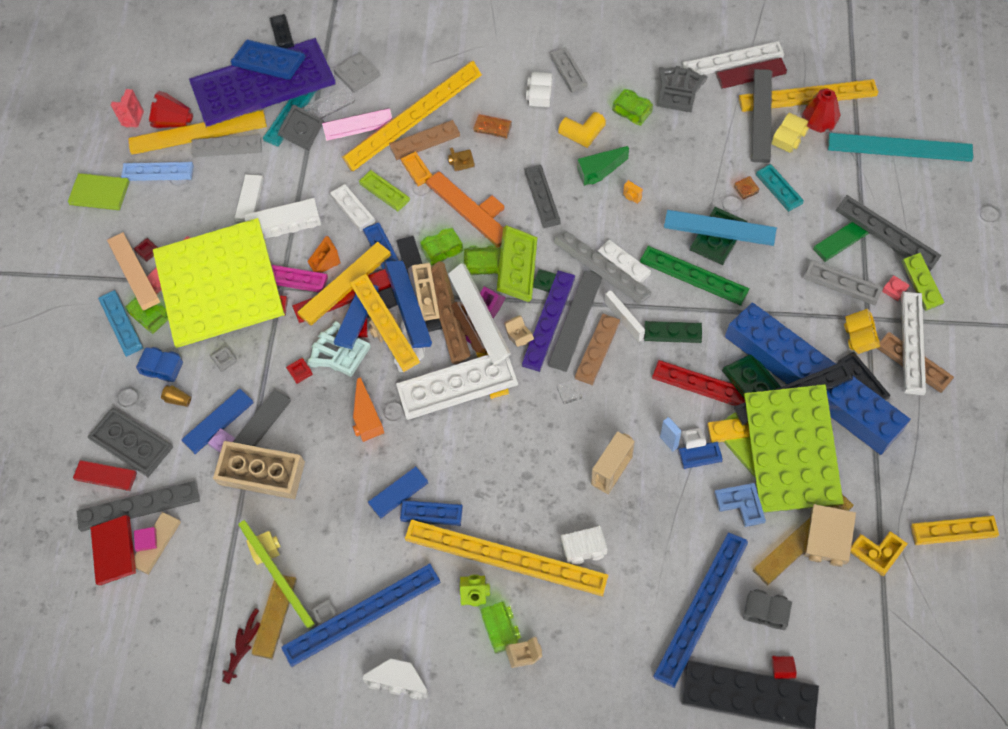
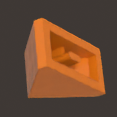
[307,236,341,273]

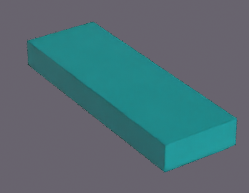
[756,164,804,212]

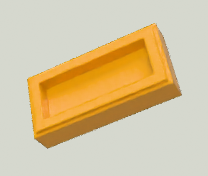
[401,151,432,187]

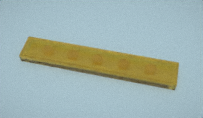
[753,494,854,586]

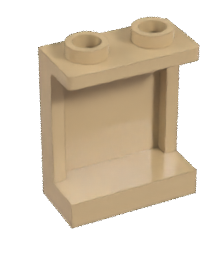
[804,504,856,567]

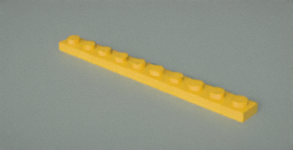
[342,61,482,171]
[405,520,609,597]

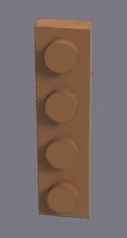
[389,120,460,161]
[575,314,620,385]
[877,332,954,393]

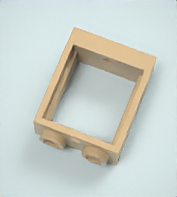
[591,431,635,495]

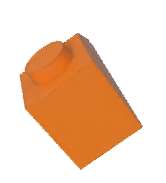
[352,377,384,442]

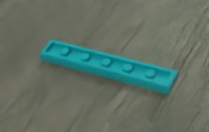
[263,91,316,147]

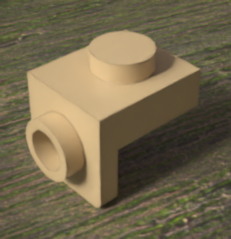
[504,315,534,347]
[505,637,542,668]

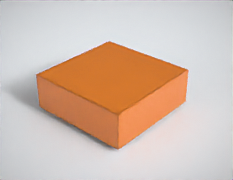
[479,195,505,218]

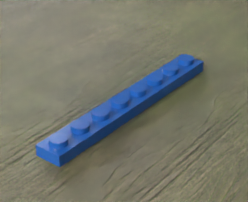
[654,532,748,688]
[281,564,441,667]

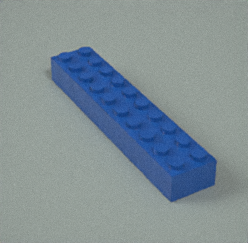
[725,302,911,455]

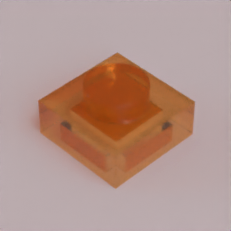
[734,176,759,200]

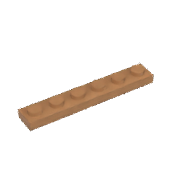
[431,261,471,365]

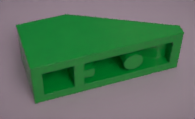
[577,146,629,186]

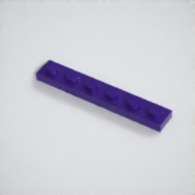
[522,270,575,372]

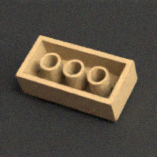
[213,441,305,499]

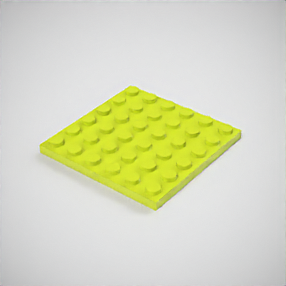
[153,218,285,348]

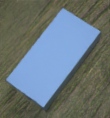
[660,417,681,452]

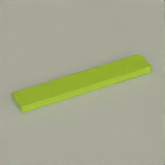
[238,520,316,629]

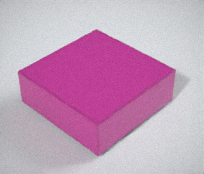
[134,527,157,552]

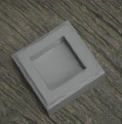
[210,346,238,372]
[311,599,338,625]

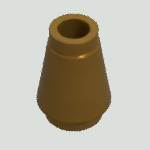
[161,385,192,407]

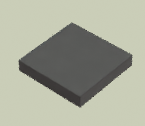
[278,105,324,151]

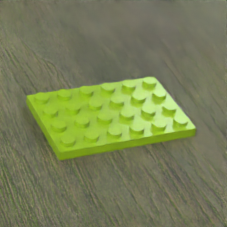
[744,384,844,513]

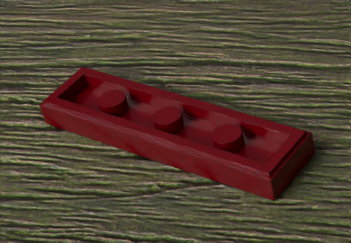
[717,58,787,89]

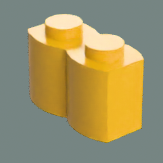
[844,309,880,354]

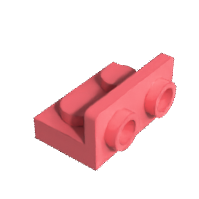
[111,89,144,128]

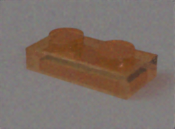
[474,114,512,138]

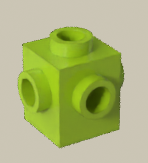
[460,574,490,607]

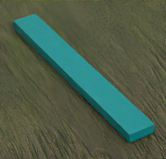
[828,133,973,162]

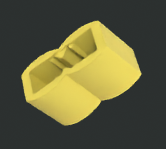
[772,112,809,153]

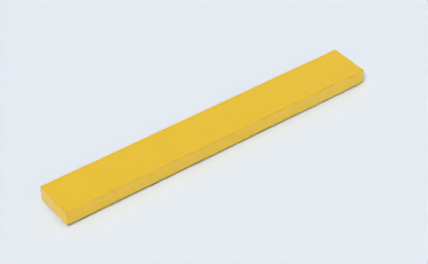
[738,79,878,112]
[128,110,267,155]

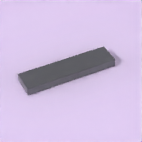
[524,165,561,228]
[233,389,291,446]

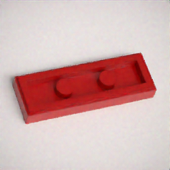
[73,460,137,491]

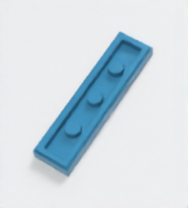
[98,290,144,357]

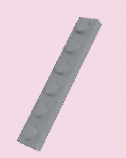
[554,231,652,304]

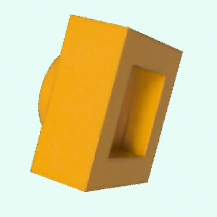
[623,180,643,204]

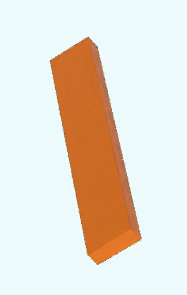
[426,171,503,248]

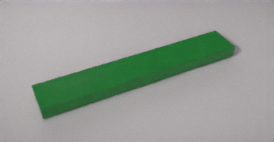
[640,246,750,306]

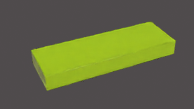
[359,170,410,212]

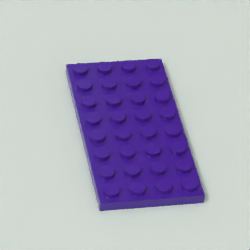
[189,38,336,127]

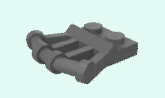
[658,65,707,112]

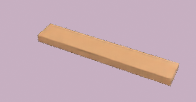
[107,232,160,311]

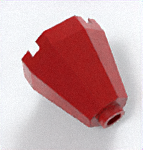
[802,88,841,133]
[149,91,193,128]

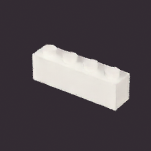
[244,198,321,239]

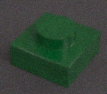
[533,269,556,292]

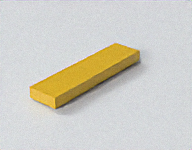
[911,515,999,545]

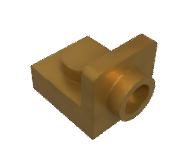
[447,147,475,171]

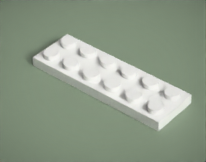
[396,355,518,420]

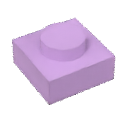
[208,428,235,453]

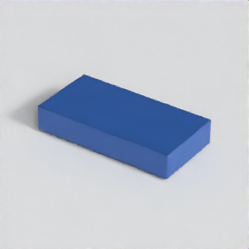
[678,441,723,469]

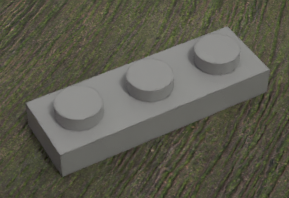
[551,47,587,92]

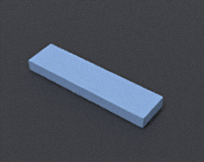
[121,162,194,181]

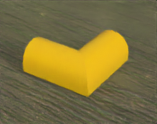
[558,112,606,148]
[850,531,908,576]

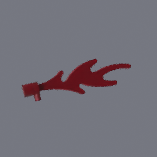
[222,608,261,684]

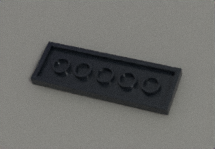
[682,660,819,729]

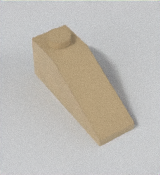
[408,263,440,321]

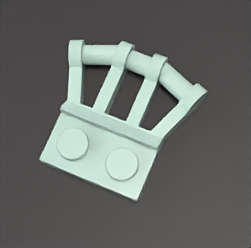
[307,321,371,377]

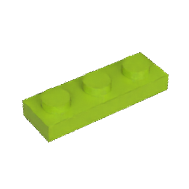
[901,253,945,311]

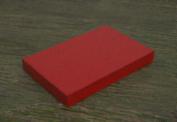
[90,515,136,586]

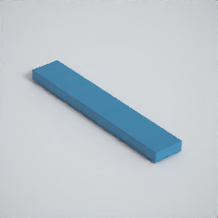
[664,210,777,246]

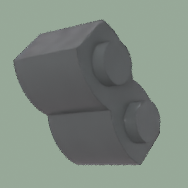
[743,589,792,630]

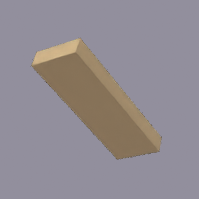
[134,512,181,575]

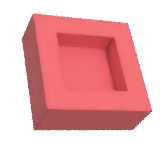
[882,275,910,301]

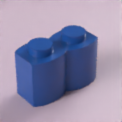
[136,347,183,382]

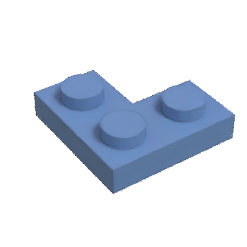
[714,483,766,527]

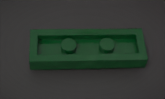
[644,321,702,343]

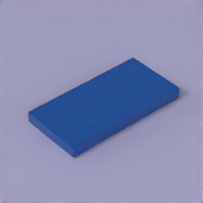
[230,39,306,80]

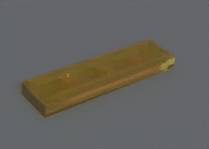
[251,575,297,660]

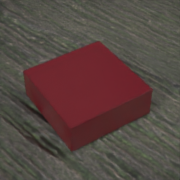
[133,238,158,262]

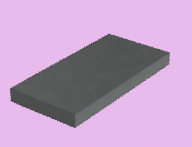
[88,408,173,478]

